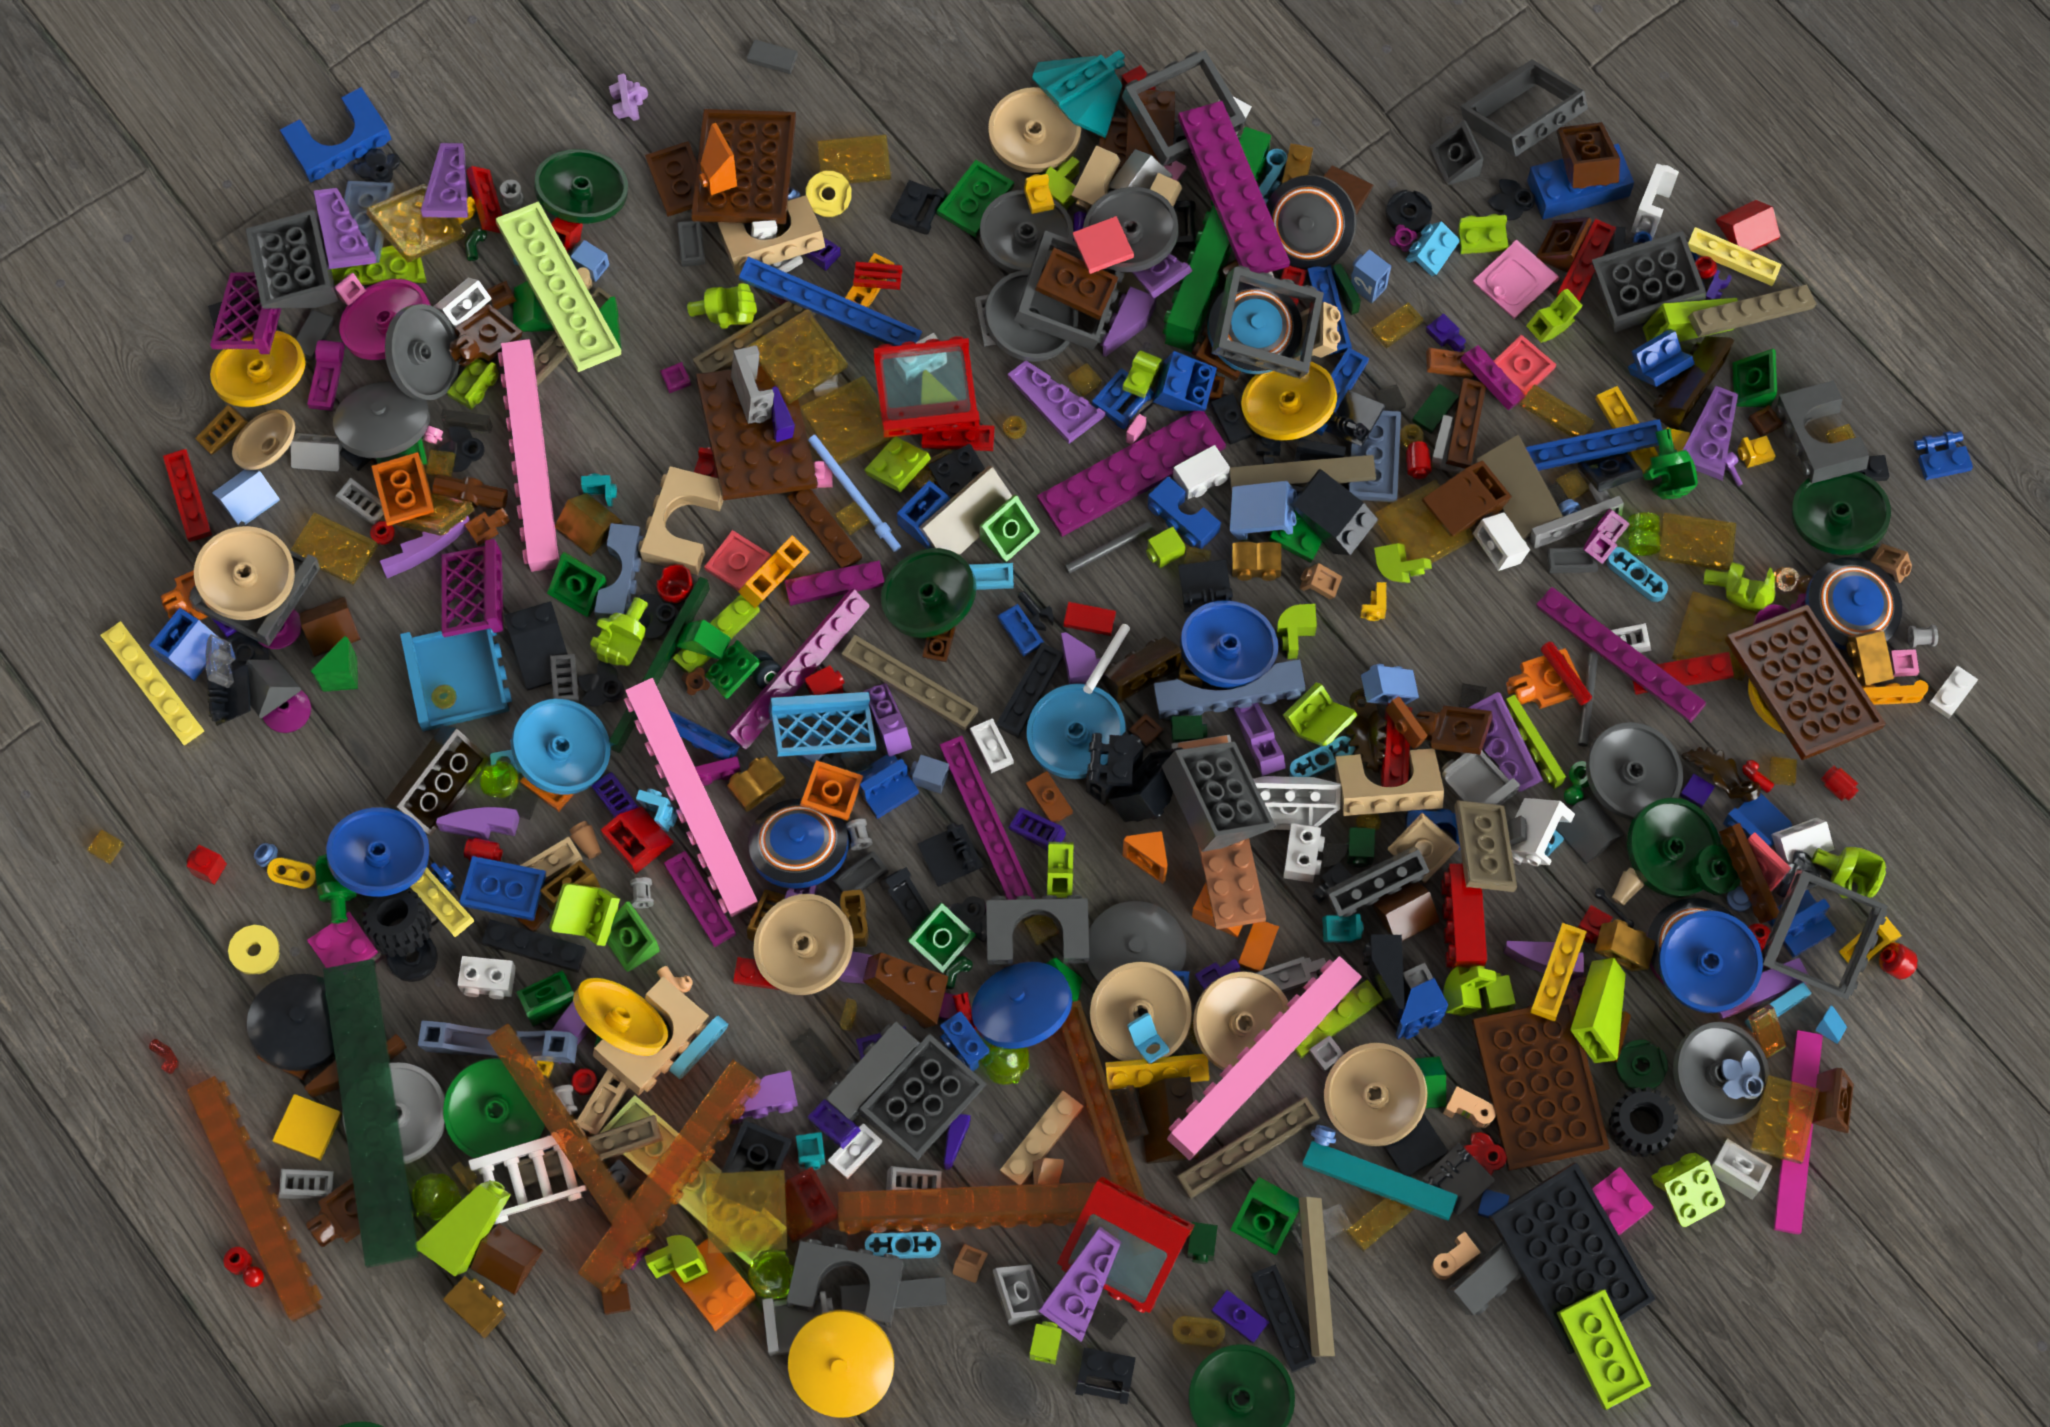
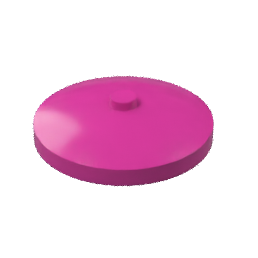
[339,279,431,360]

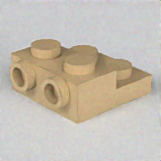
[1292,302,1341,360]

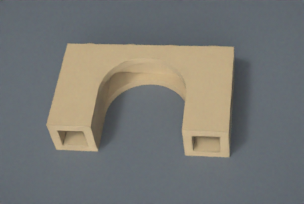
[1071,145,1182,211]
[717,195,825,275]
[638,466,724,575]
[1335,748,1444,816]
[593,977,709,1096]

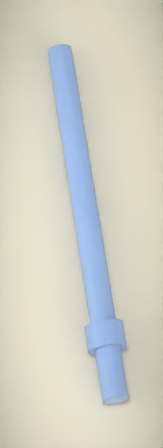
[808,435,901,552]

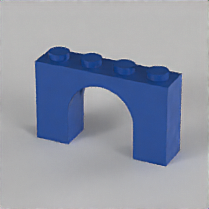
[280,87,392,183]

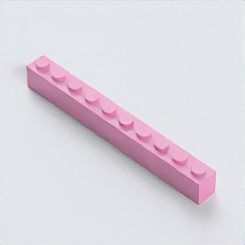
[498,339,559,572]
[624,678,758,917]
[1167,956,1362,1160]

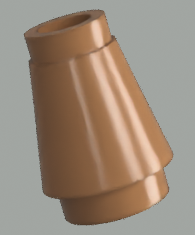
[569,821,602,860]

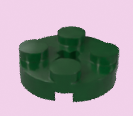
[1691,844,1741,896]
[1615,1040,1668,1091]

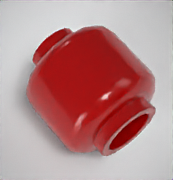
[1879,942,1918,980]

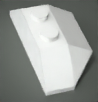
[1253,776,1341,830]

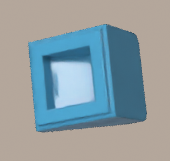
[1815,1005,1847,1044]

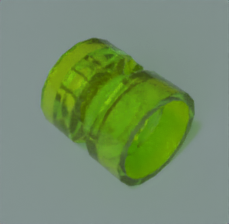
[1628,512,1661,556]

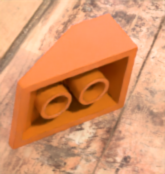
[371,452,434,526]
[669,1238,757,1331]

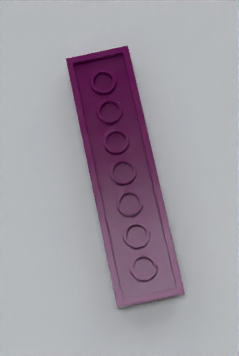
[1178,101,1290,273]
[1037,411,1226,537]

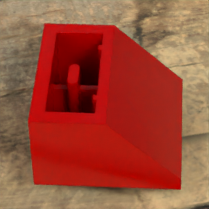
[600,806,674,875]

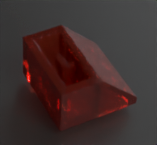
[768,1167,838,1243]

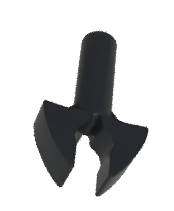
[1018,591,1054,631]

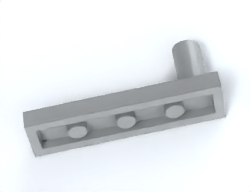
[1530,483,1624,549]

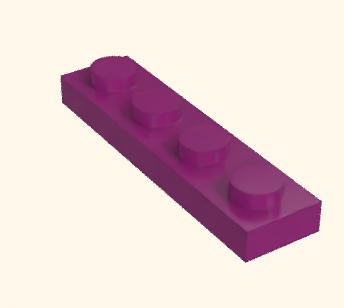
[785,560,884,606]
[664,851,736,947]

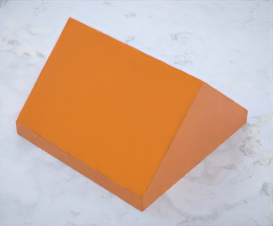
[800,760,863,821]
[1122,831,1168,884]

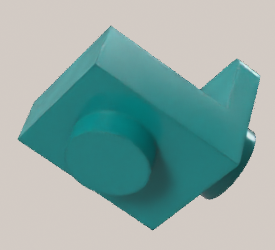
[581,473,617,506]
[1322,914,1364,943]
[796,1132,826,1171]

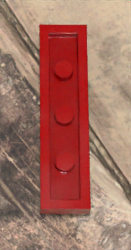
[1556,218,1616,302]
[163,449,212,542]
[1633,652,1734,695]
[1381,703,1412,787]

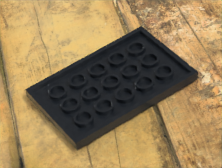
[1488,1162,1656,1354]

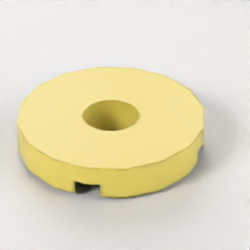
[806,171,851,217]
[228,925,280,975]

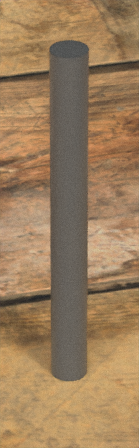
[1065,522,1153,574]
[1578,652,1598,747]

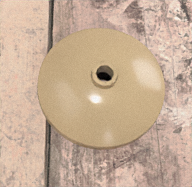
[232,409,295,470]

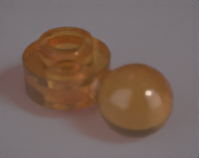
[1774,567,1812,594]

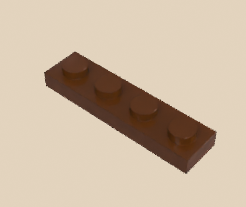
[1446,378,1486,469]
[787,489,862,569]
[1719,823,1779,924]

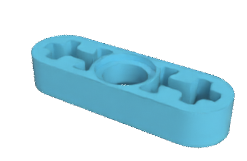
[1606,547,1668,602]
[1289,736,1355,777]
[1745,982,1811,1033]
[669,1016,729,1079]
[865,1232,941,1259]

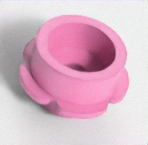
[423,426,443,444]

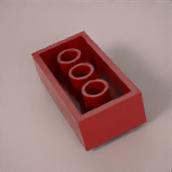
[1441,863,1487,972]

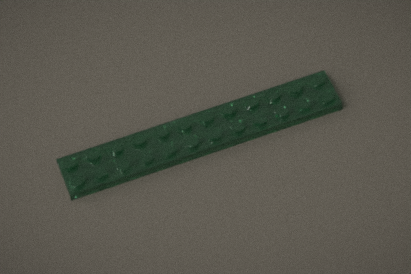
[323,959,419,1268]

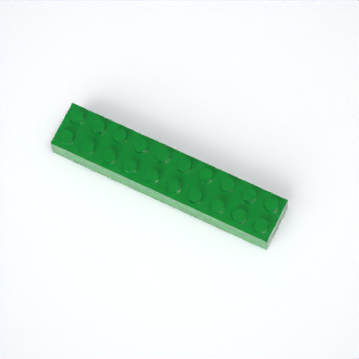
[1163,127,1271,352]

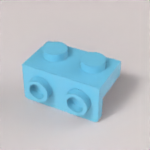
[1406,221,1460,276]
[636,788,678,832]

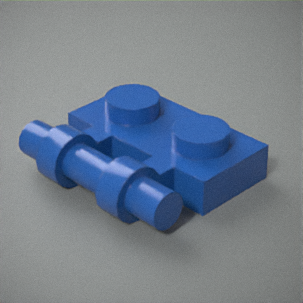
[1914,431,1973,480]

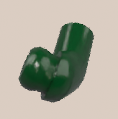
[464,227,487,261]
[944,956,973,990]

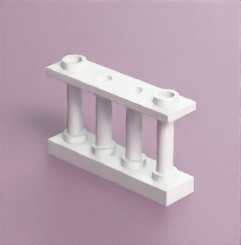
[469,1130,588,1225]

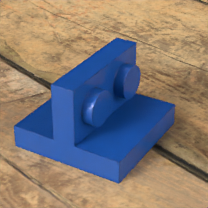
[1628,329,1695,387]
[857,754,919,819]
[1767,889,1836,958]

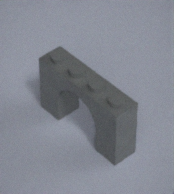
[1775,380,1869,484]
[986,895,1089,965]
[787,1239,904,1328]

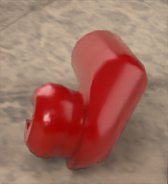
[1742,760,1774,793]

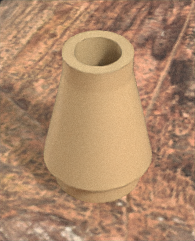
[1611,867,1644,906]

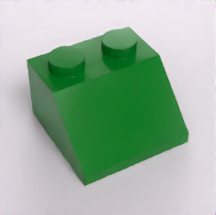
[1230,1177,1300,1255]

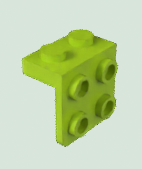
[1283,682,1357,746]
[549,883,620,946]
[1651,1153,1725,1227]

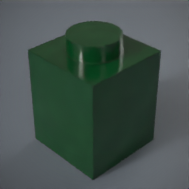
[1171,715,1207,744]
[1347,827,1375,867]
[1187,1222,1218,1264]

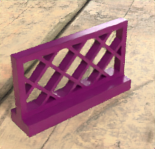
[210,272,282,354]
[442,539,503,637]

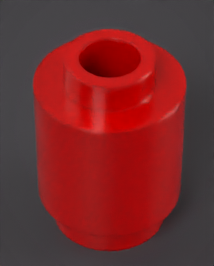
[1406,442,1432,479]
[1821,765,1859,801]
[464,837,503,862]

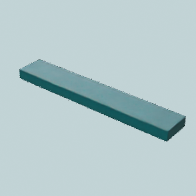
[1303,1141,1458,1221]

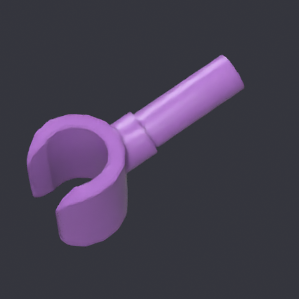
[1725,452,1743,487]

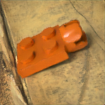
[160,570,208,620]
[1506,648,1582,709]

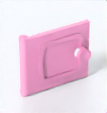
[1473,240,1560,319]

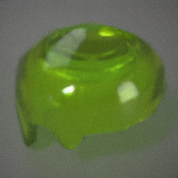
[480,760,519,798]

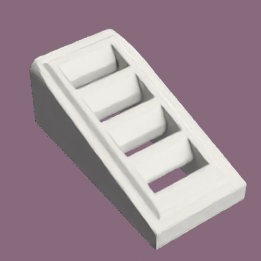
[1611,623,1651,653]

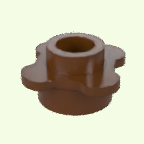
[682,667,710,695]

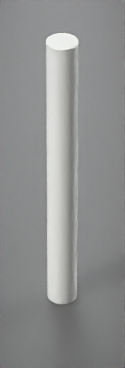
[1083,624,1130,694]

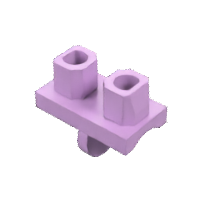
[609,73,648,121]

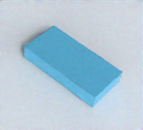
[969,563,1014,590]

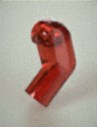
[149,1039,179,1074]

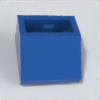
[1153,351,1217,411]
[897,480,950,549]
[149,608,224,681]
[1395,978,1448,1040]

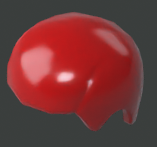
[657,564,694,603]

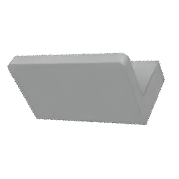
[1431,415,1460,473]
[291,433,343,472]

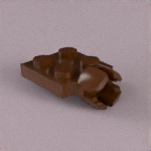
[449,304,523,366]
[1416,705,1493,755]
[306,1172,390,1247]

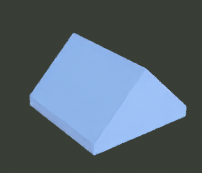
[212,469,280,525]

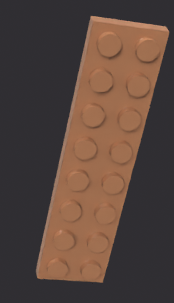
[1178,735,1266,930]

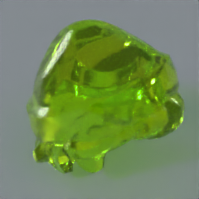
[982,1044,1029,1085]
[412,1173,462,1221]
[748,1249,794,1299]

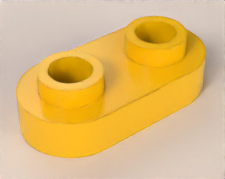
[267,857,316,889]

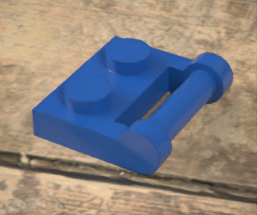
[1092,368,1155,429]

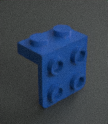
[1723,793,1792,848]

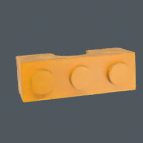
[738,535,809,608]

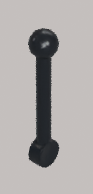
[1595,888,1634,928]

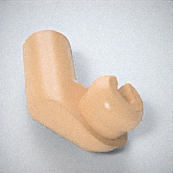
[657,966,693,993]

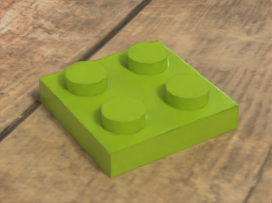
[864,437,931,493]

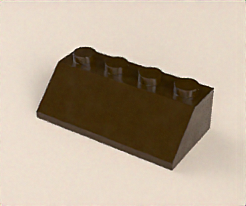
[1653,336,1735,430]
[384,725,490,837]

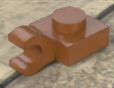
[464,508,510,546]

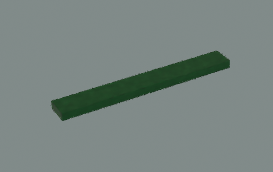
[609,577,710,754]

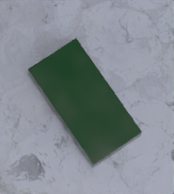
[1332,263,1361,315]
[1412,384,1459,434]

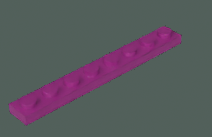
[1536,587,1706,723]
[726,589,870,750]
[939,736,1035,918]

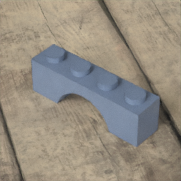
[594,523,645,621]

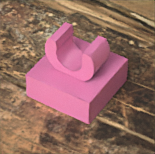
[813,461,833,488]

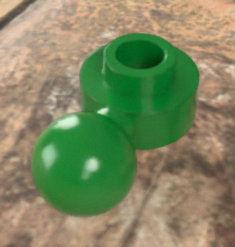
[1564,761,1590,806]

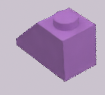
[1061,632,1100,684]

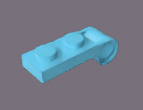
[1259,149,1287,204]

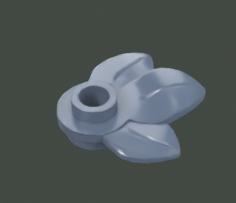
[1721,1051,1764,1099]

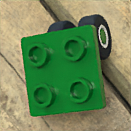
[705,640,781,699]

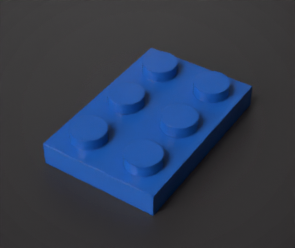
[459,856,547,921]

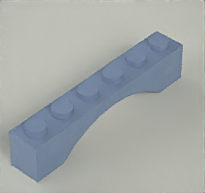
[1154,660,1305,720]
[418,1021,578,1064]

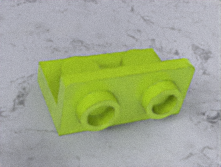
[1458,214,1508,254]
[447,359,499,410]

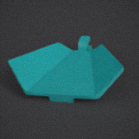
[1032,50,1125,138]

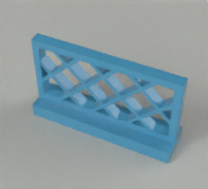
[769,692,876,757]

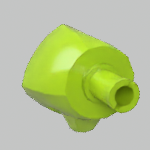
[687,283,757,329]
[1704,562,1775,612]
[590,597,648,666]
[1812,847,1886,898]

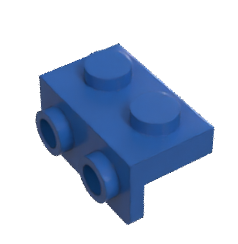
[940,1012,990,1071]

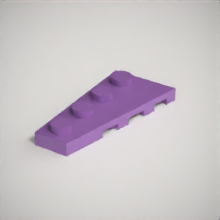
[421,143,468,218]
[314,188,376,269]
[1131,254,1192,299]
[1008,361,1105,444]
[1683,386,1738,481]
[1469,692,1543,792]
[1039,1227,1121,1342]

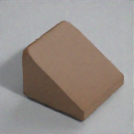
[1033,1158,1064,1189]
[952,1244,988,1283]

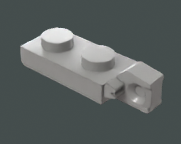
[1256,957,1326,992]

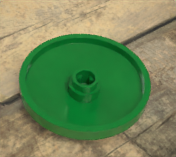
[443,1058,548,1158]

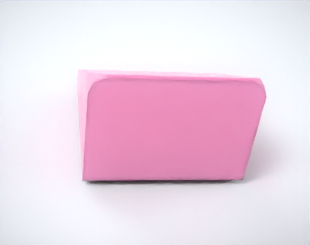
[334,273,366,306]

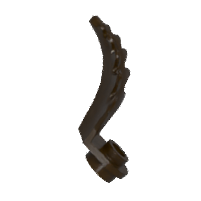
[1345,688,1387,772]
[1681,747,1761,802]

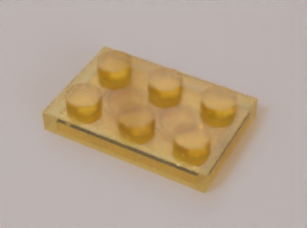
[817,135,891,183]
[393,493,474,536]
[291,513,378,585]
[1658,513,1736,570]
[1750,1075,1819,1164]

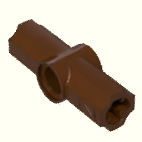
[432,474,508,510]

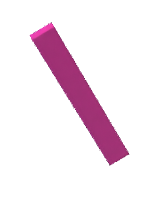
[1773,1030,1823,1235]

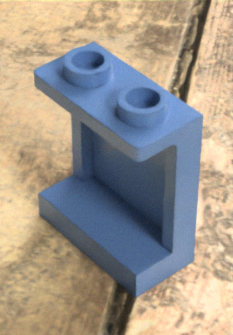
[1230,481,1297,540]

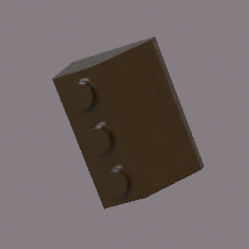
[1102,637,1181,704]
[1138,1076,1199,1164]

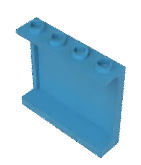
[400,615,512,732]

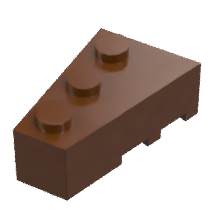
[863,952,948,1029]

